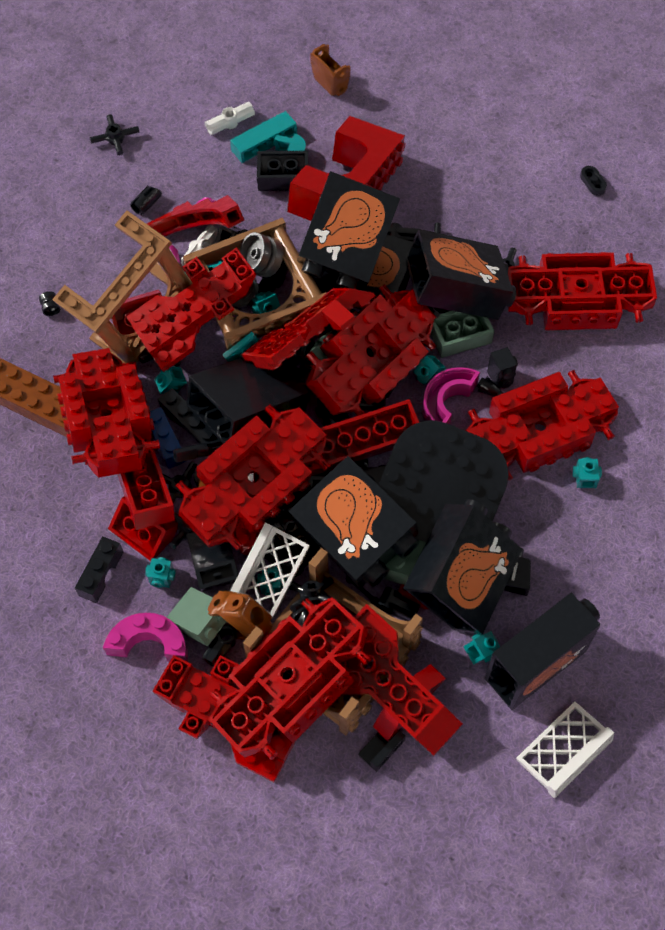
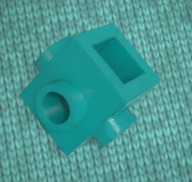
[251,291,280,314]
[413,355,446,385]
[154,366,187,394]
[573,457,602,488]
[145,557,176,588]
[257,566,287,596]
[463,631,500,665]

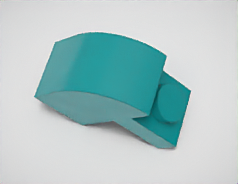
[274,133,306,151]

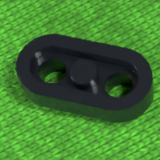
[580,166,607,195]

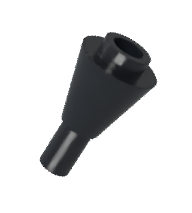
[476,376,504,397]

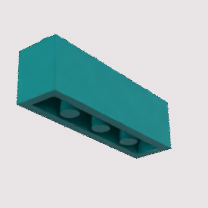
[230,111,297,163]

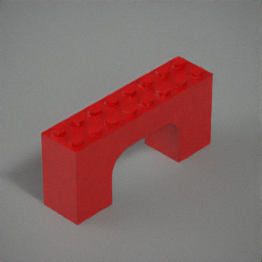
[287,116,406,221]

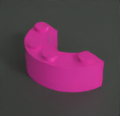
[422,367,480,424]
[103,613,188,662]

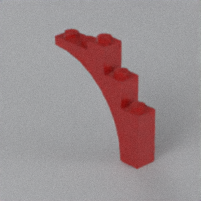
[147,195,245,236]

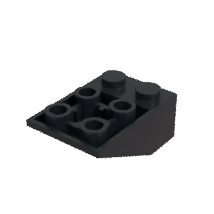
[186,532,239,592]

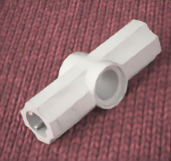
[205,102,255,135]
[181,225,218,266]

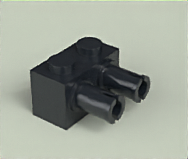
[265,505,307,549]

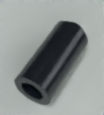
[264,542,305,577]

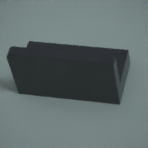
[359,730,406,772]

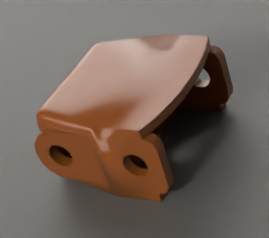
[310,44,350,96]
[208,591,272,640]

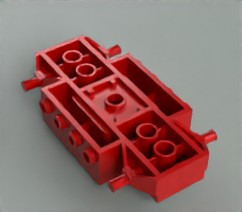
[508,252,657,330]
[306,284,436,416]
[53,348,160,478]
[465,370,619,481]
[176,404,331,550]
[209,597,371,760]

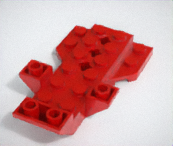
[126,247,256,372]
[241,288,375,370]
[339,604,463,756]
[152,655,296,783]

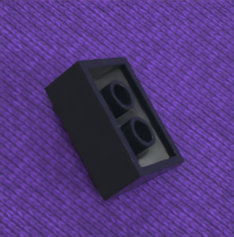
[257,151,309,191]

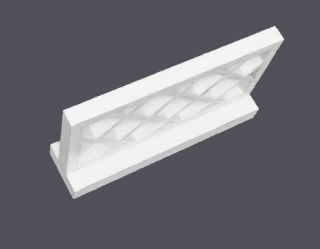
[230,523,310,619]
[516,702,614,799]

